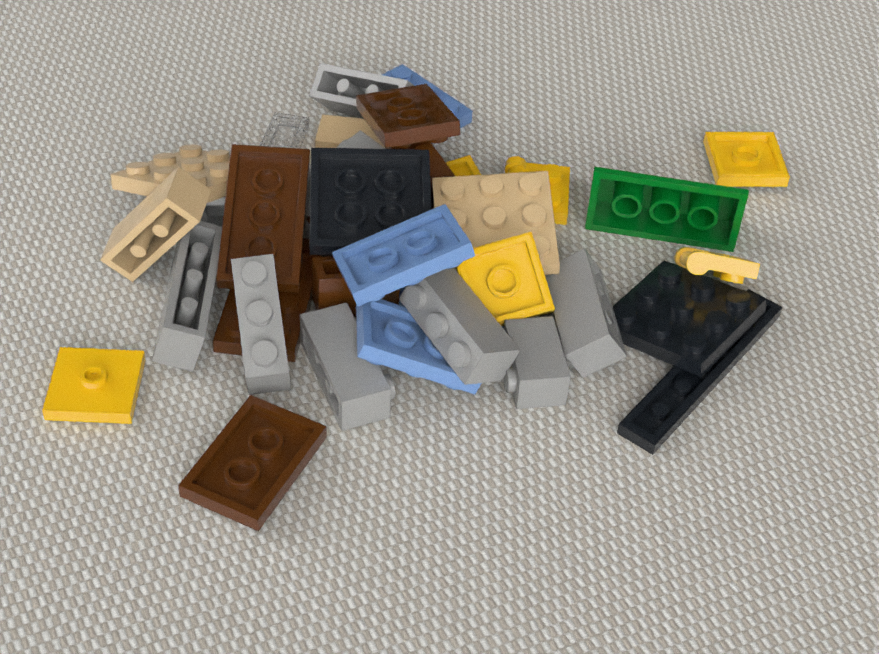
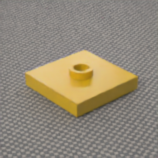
[703,132,790,187]
[456,232,555,326]
[42,347,146,424]

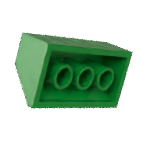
[585,167,749,252]

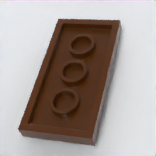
[216,144,310,293]
[213,238,324,362]

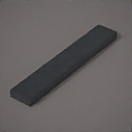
[617,289,783,455]

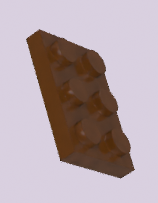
[356,84,461,149]
[178,395,327,531]

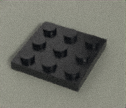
[310,148,431,255]
[613,260,766,377]

